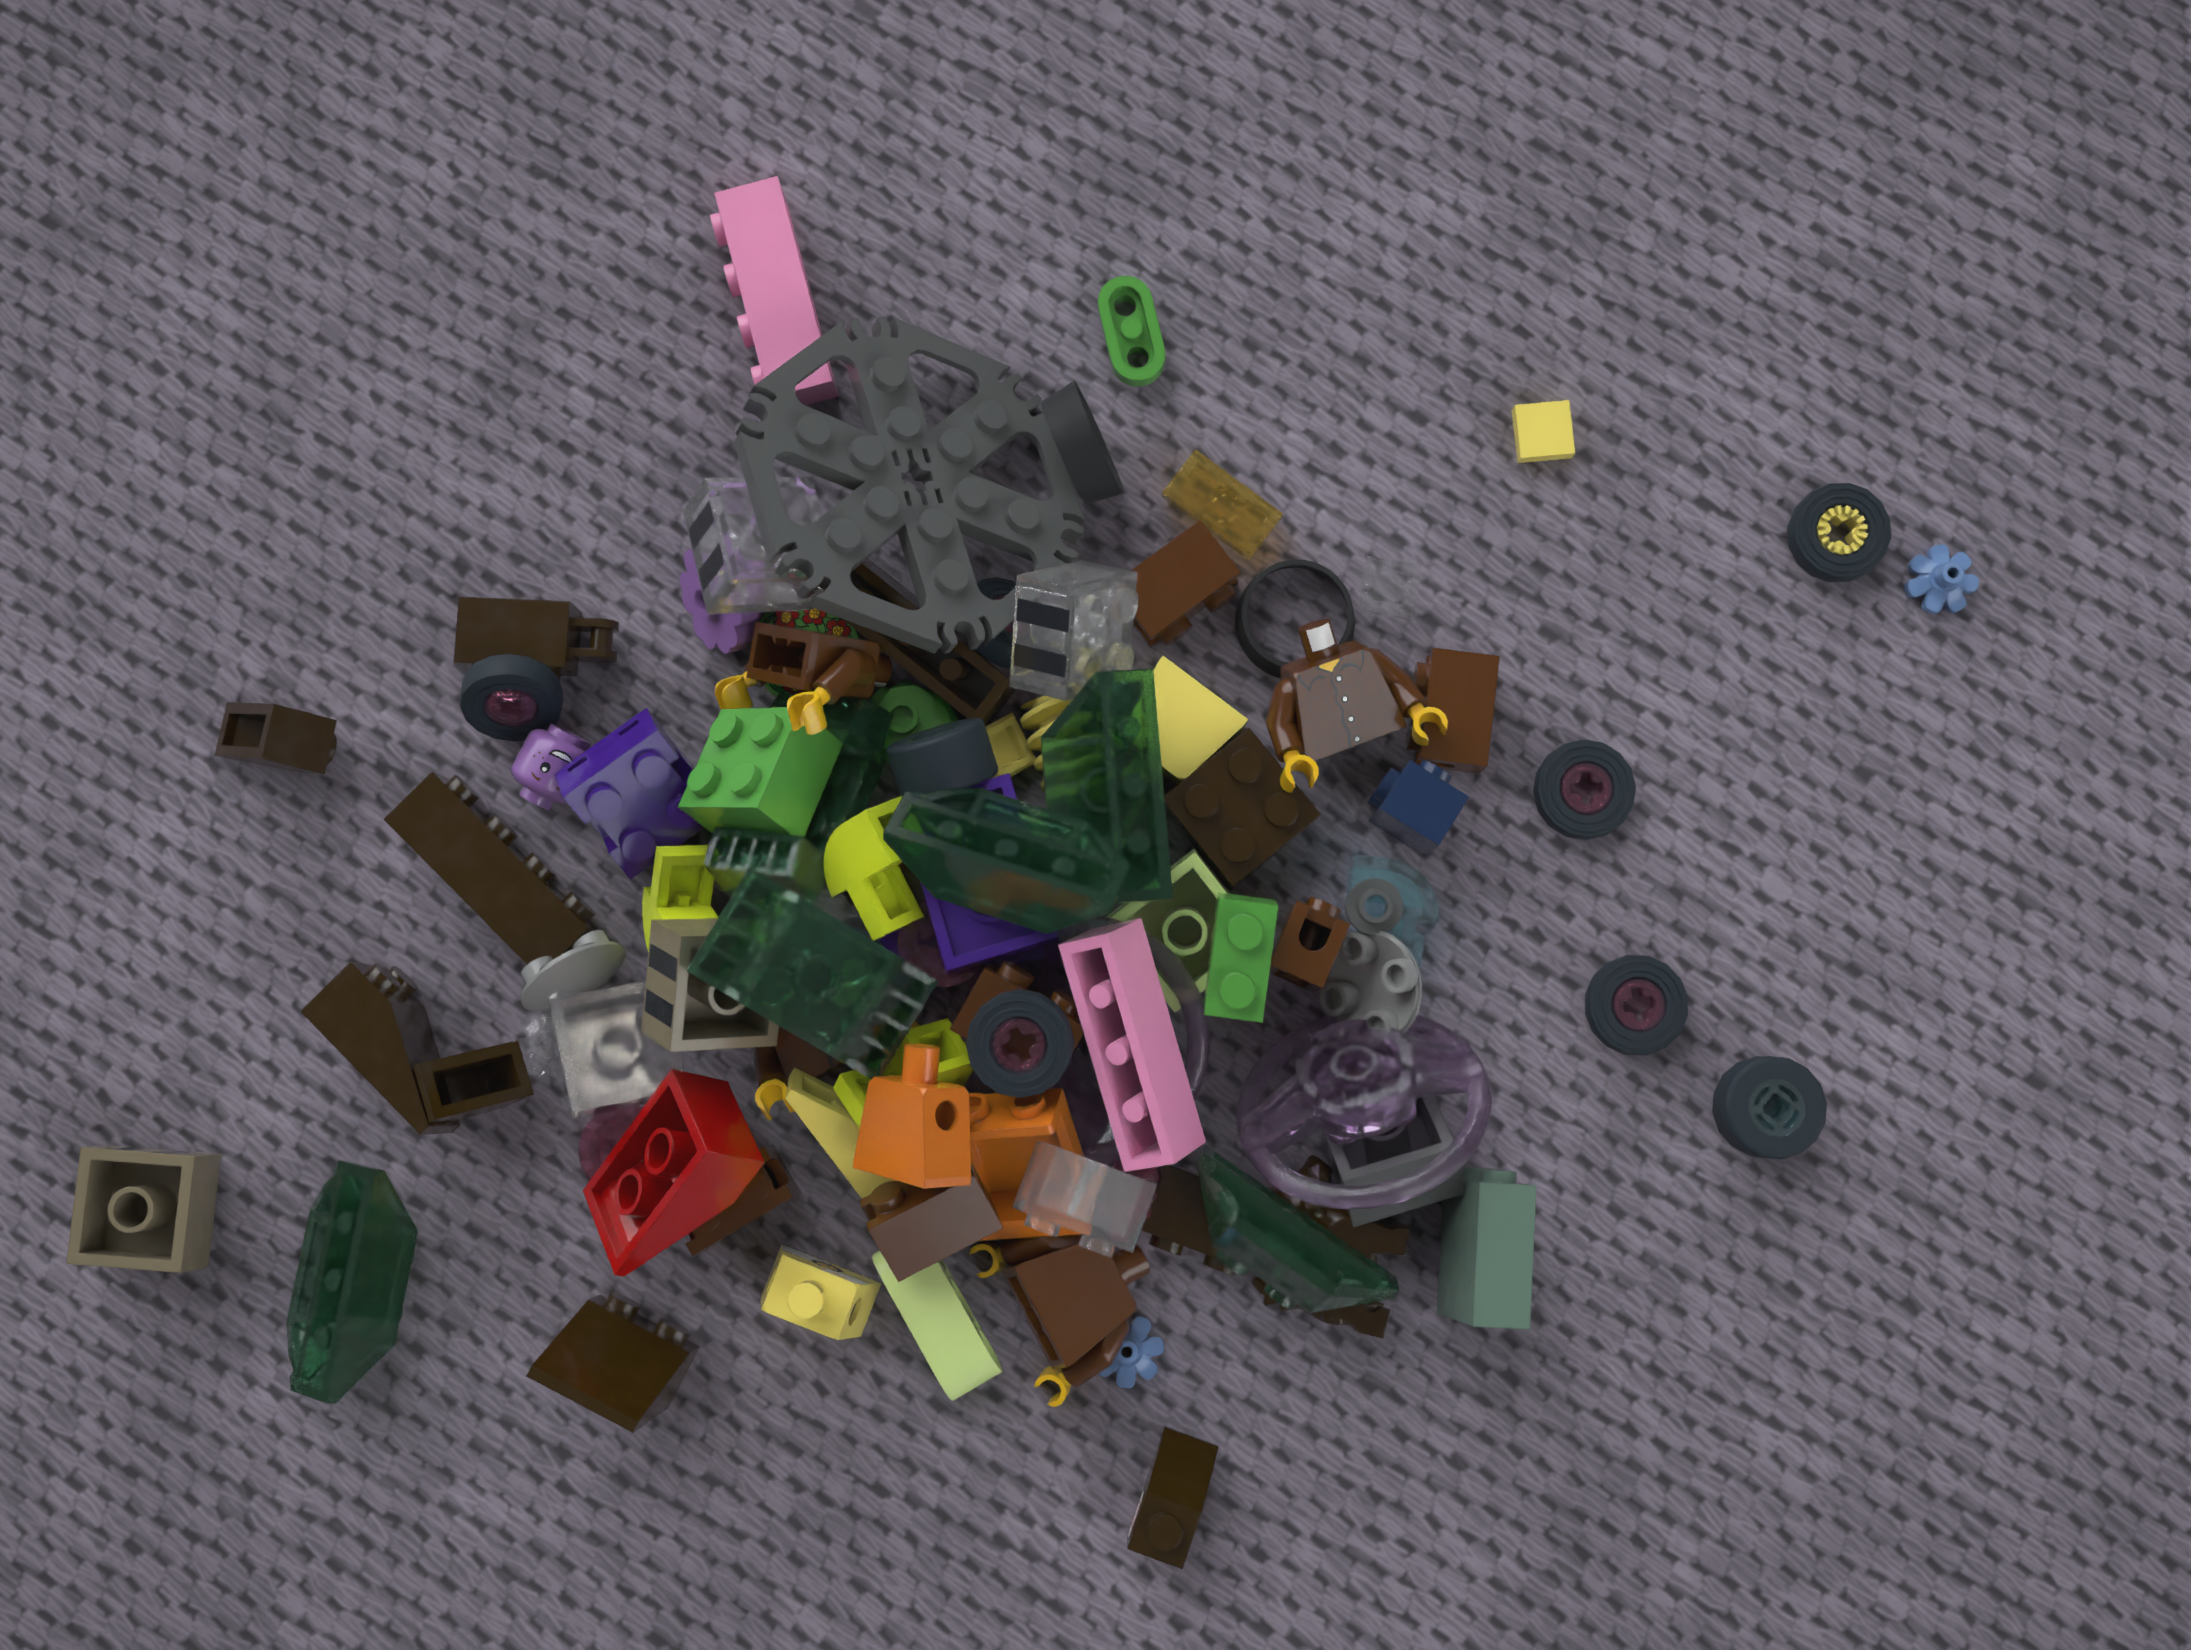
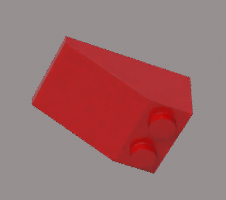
[582,1069,765,1277]

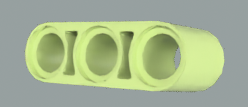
[872,1250,1003,1401]

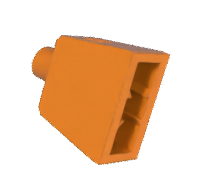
[853,1044,971,1189]

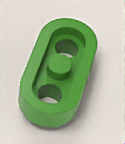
[1098,276,1165,387]

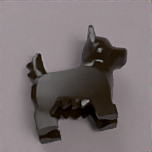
[1251,1155,1410,1339]

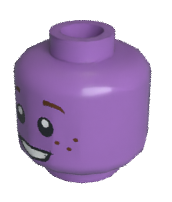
[511,723,591,810]

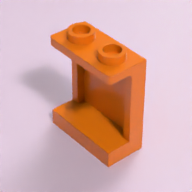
[969,1088,1096,1241]

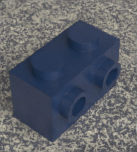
[1367,760,1469,857]

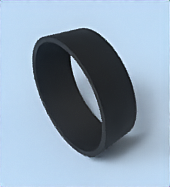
[1041,380,1124,504]
[1235,560,1355,679]

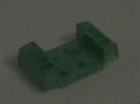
[704,692,893,905]
[686,867,939,1079]

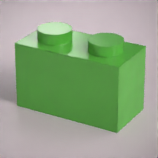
[1203,892,1278,1023]

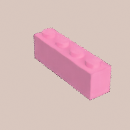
[710,176,839,406]
[1058,918,1206,1172]

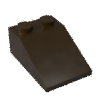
[300,962,461,1135]
[526,1292,700,1433]

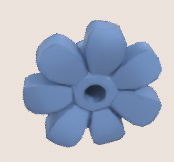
[1904,544,1979,615]
[1099,1315,1164,1388]

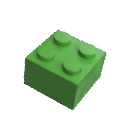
[678,707,843,843]

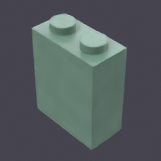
[1437,1166,1537,1330]

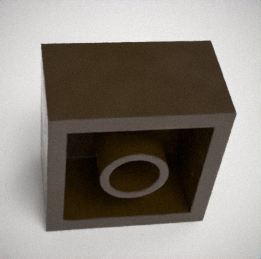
[1160,728,1321,892]

